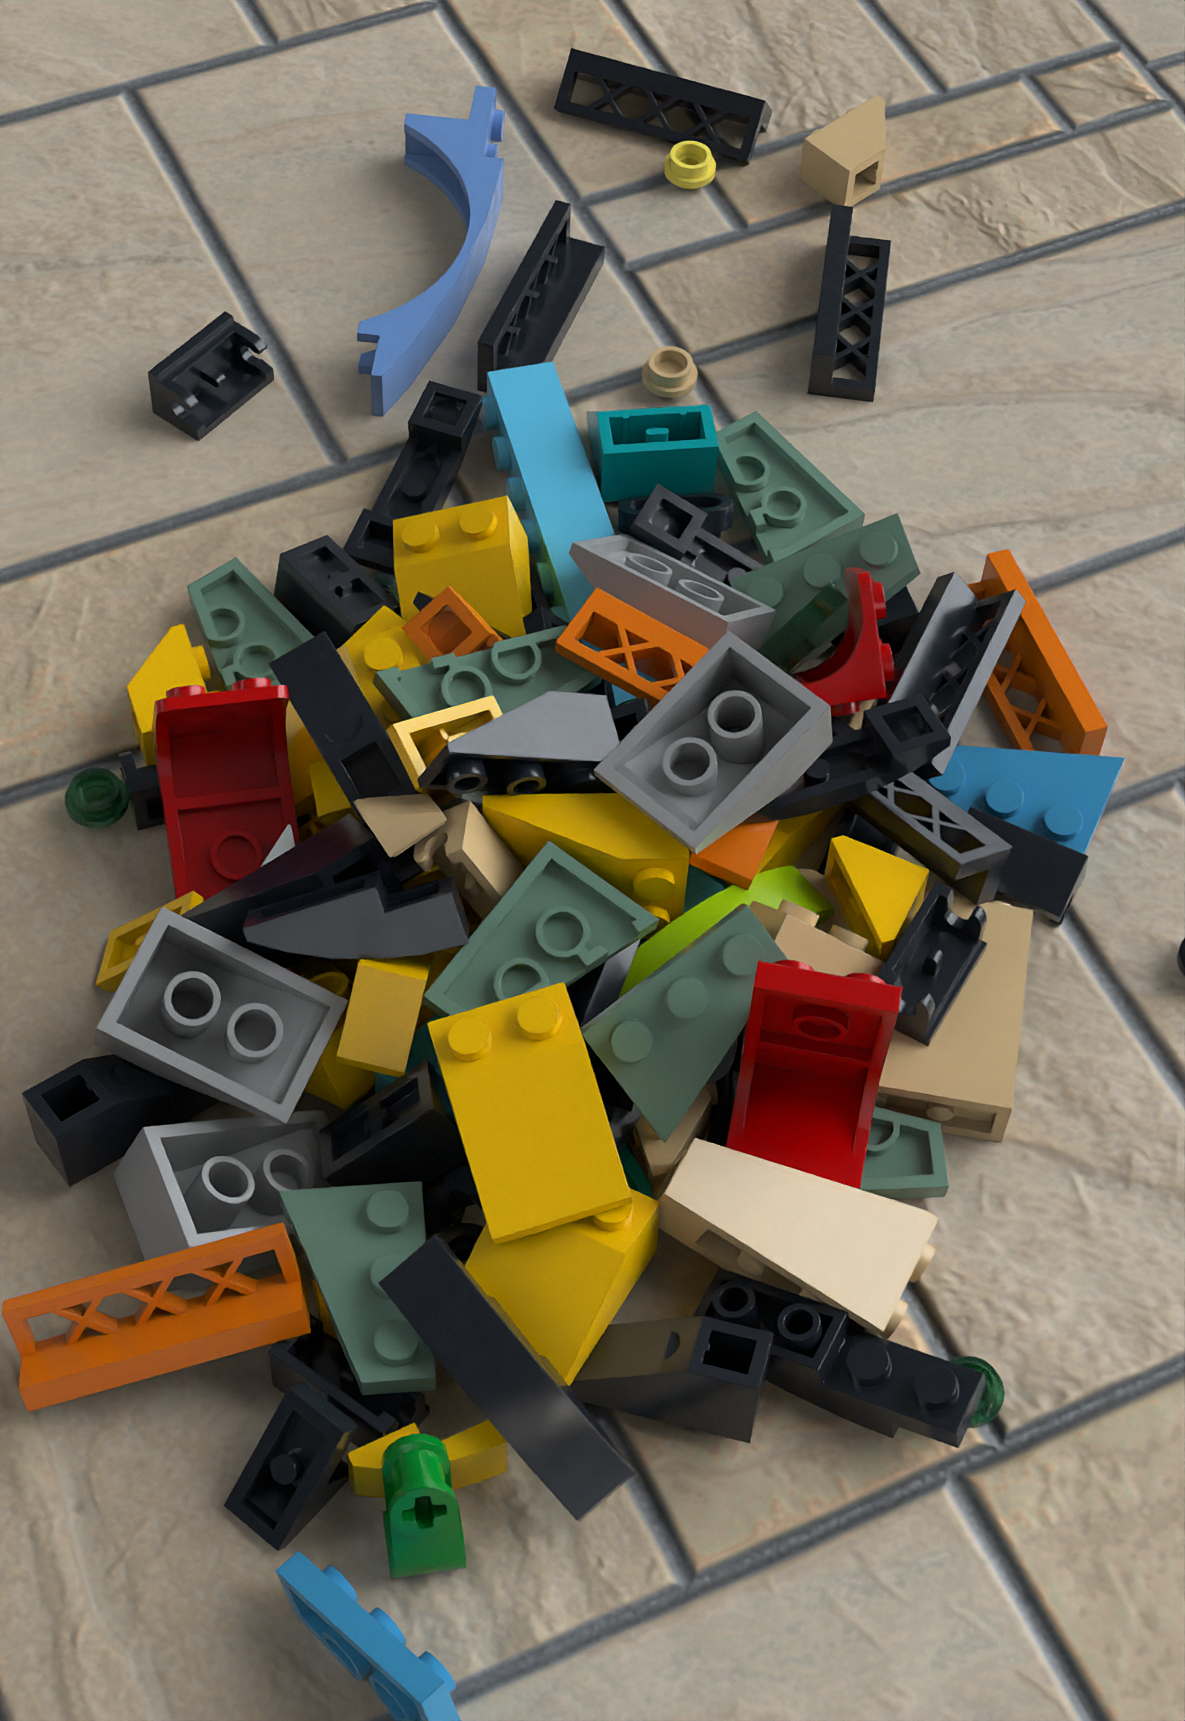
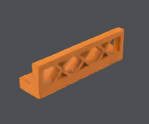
[967,549,1108,756]
[555,587,710,707]
[2,1222,311,1412]

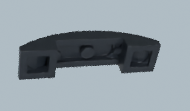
[343,380,483,576]
[629,484,845,653]
[743,693,951,823]

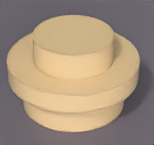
[642,346,698,398]

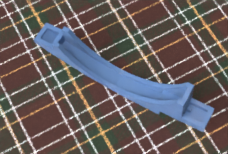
[357,86,505,416]

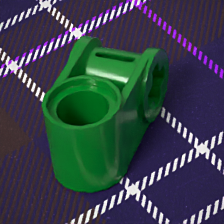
[381,1434,466,1580]

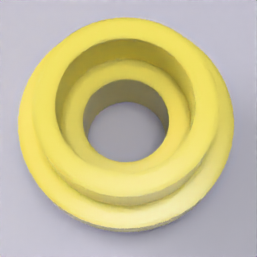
[664,141,716,190]

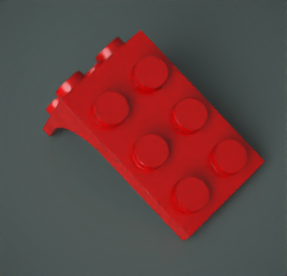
[788,567,894,717]
[152,678,300,901]
[726,960,903,1189]

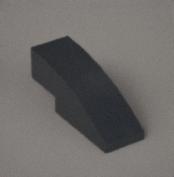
[242,870,470,959]

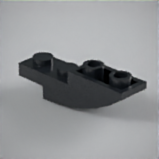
[268,631,437,885]
[693,1268,986,1448]

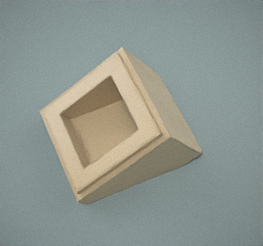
[353,793,447,858]

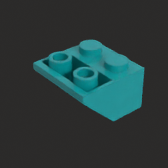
[586,404,719,502]

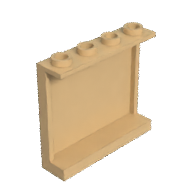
[776,867,1033,1143]

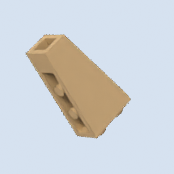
[653,1138,939,1339]

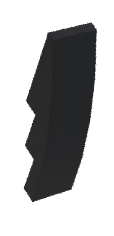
[379,1235,637,1521]

